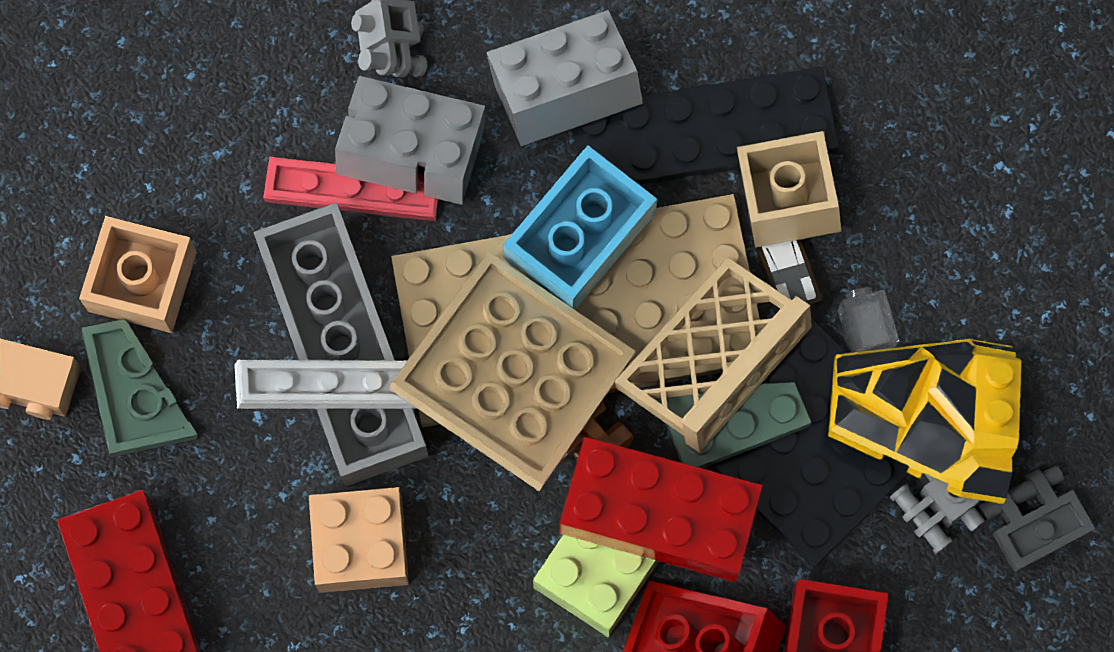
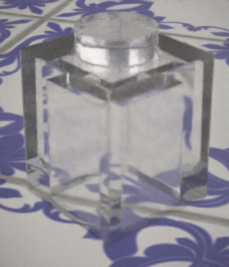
[838,287,899,353]

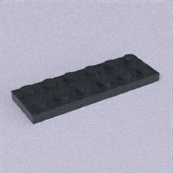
[571,67,839,185]

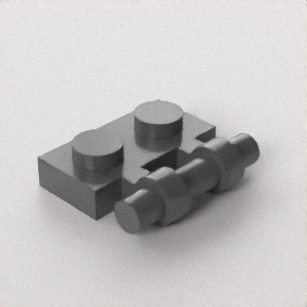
[977,465,1096,573]

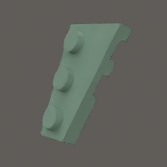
[82,319,198,457]
[656,382,811,469]

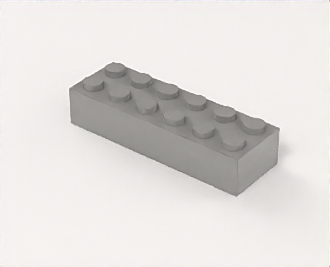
[253,203,429,487]

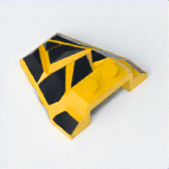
[828,339,1021,504]

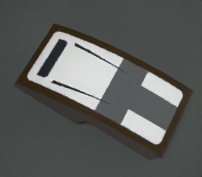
[752,239,822,312]

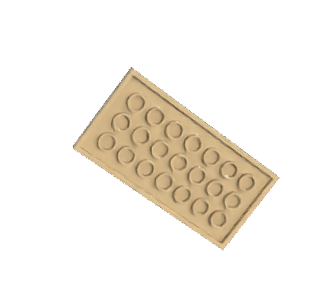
[391,194,761,428]

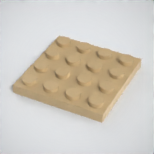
[389,252,636,491]

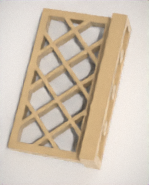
[614,257,812,453]

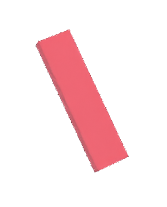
[263,157,439,221]

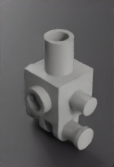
[351,0,427,77]
[890,473,985,554]

